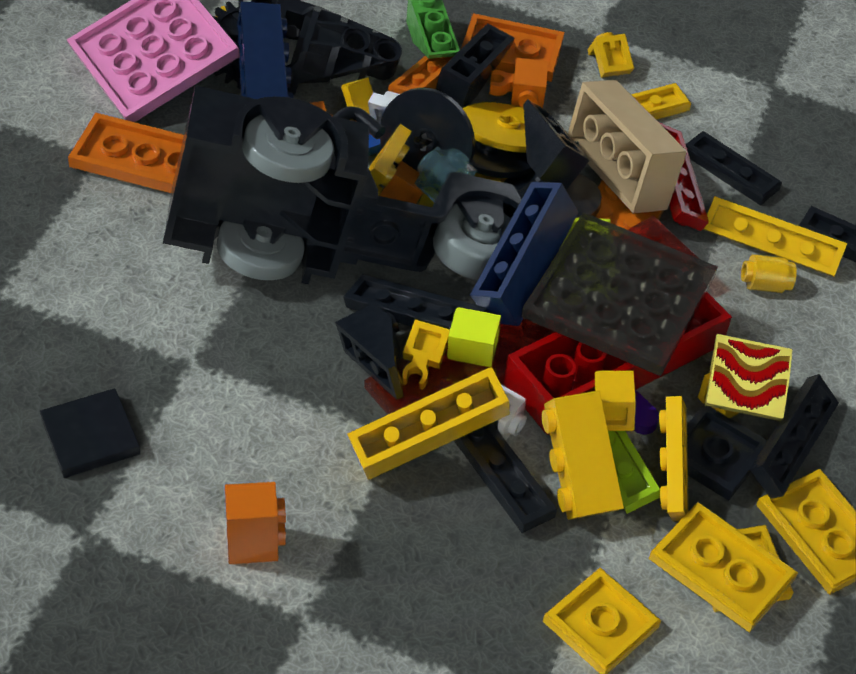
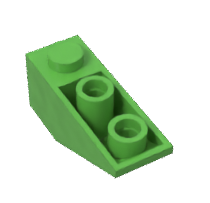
[406,0,460,59]

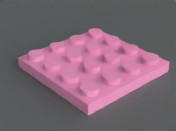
[67,0,239,122]

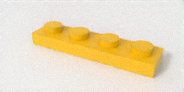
[703,196,847,277]

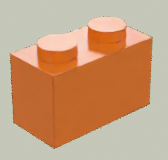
[225,482,286,564]

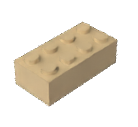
[568,80,687,213]

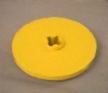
[463,102,526,153]

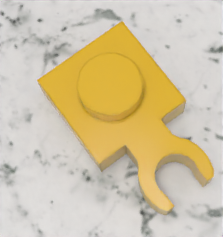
[402,320,450,390]

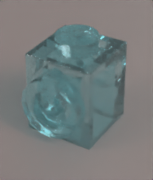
[414,147,477,202]

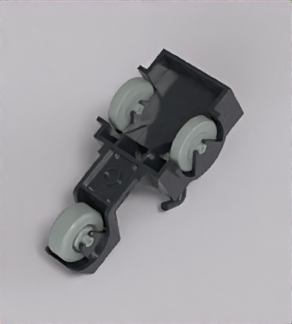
[163,85,522,284]

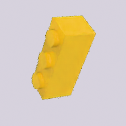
[542,390,624,520]

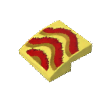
[705,334,792,421]

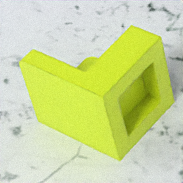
[447,307,501,367]

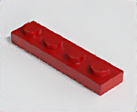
[659,122,709,231]

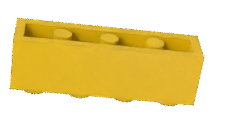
[347,367,510,480]

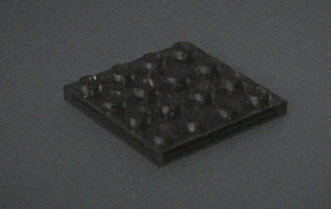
[521,212,718,376]

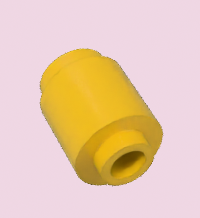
[741,254,797,293]

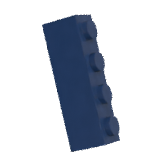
[237,2,293,99]
[470,182,579,326]

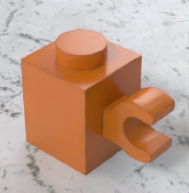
[489,58,548,108]

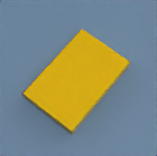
[756,469,856,595]
[649,502,798,633]

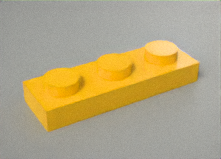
[659,396,688,521]

